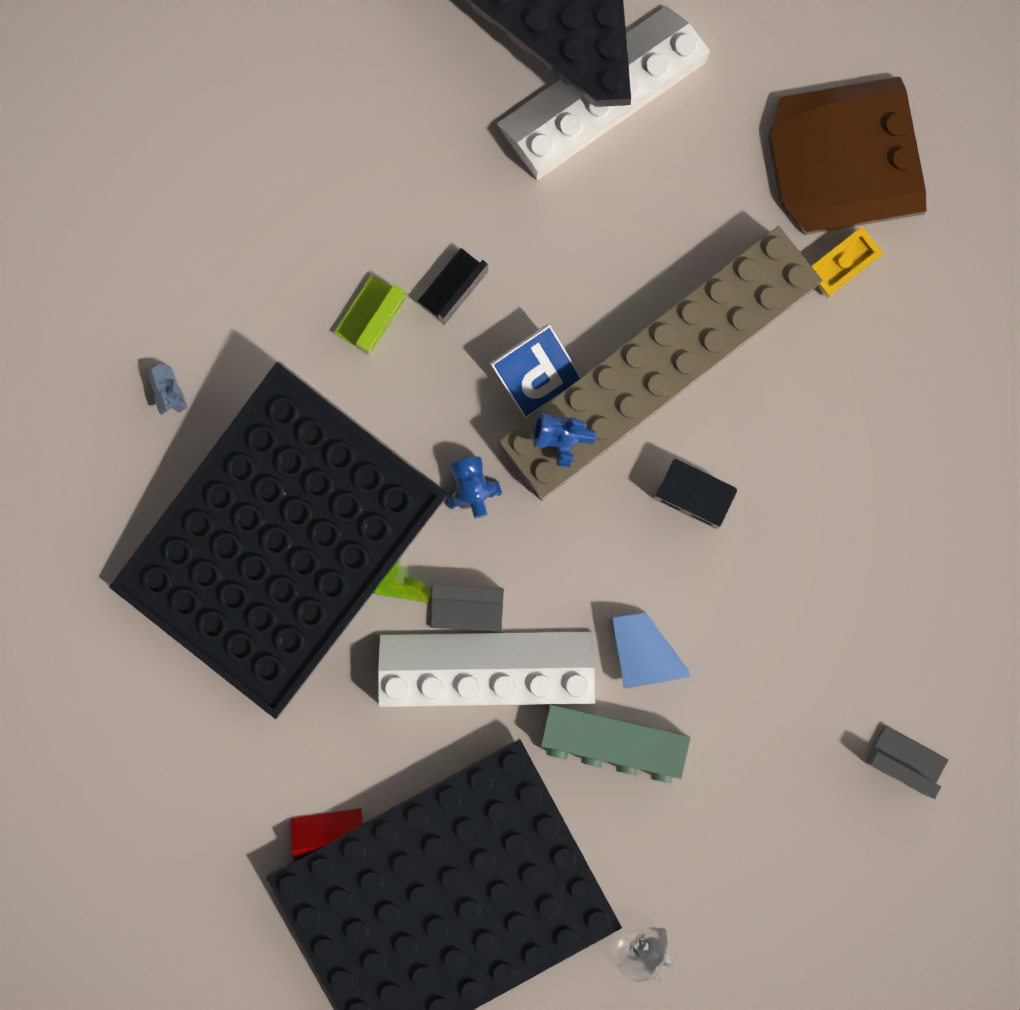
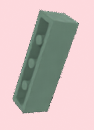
[540,704,691,784]

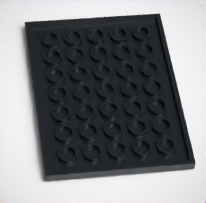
[109,361,449,720]
[266,738,622,1010]

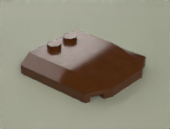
[768,76,927,235]

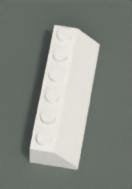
[497,6,710,180]
[378,632,595,707]

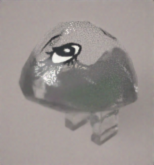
[613,927,675,983]

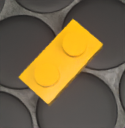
[812,226,884,299]

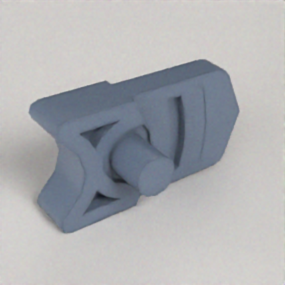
[148,363,187,415]

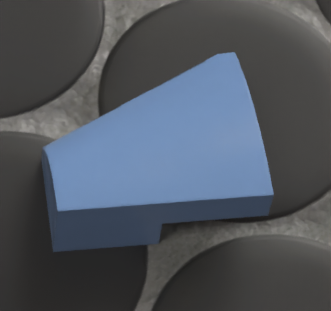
[611,612,690,688]

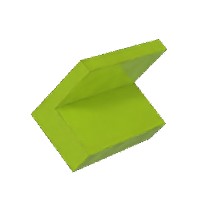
[334,275,407,356]

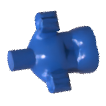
[533,411,596,468]
[447,457,502,519]

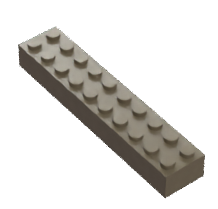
[499,225,823,501]

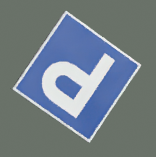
[490,323,582,419]

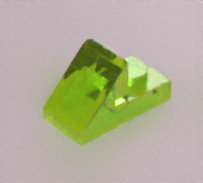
[373,557,432,603]

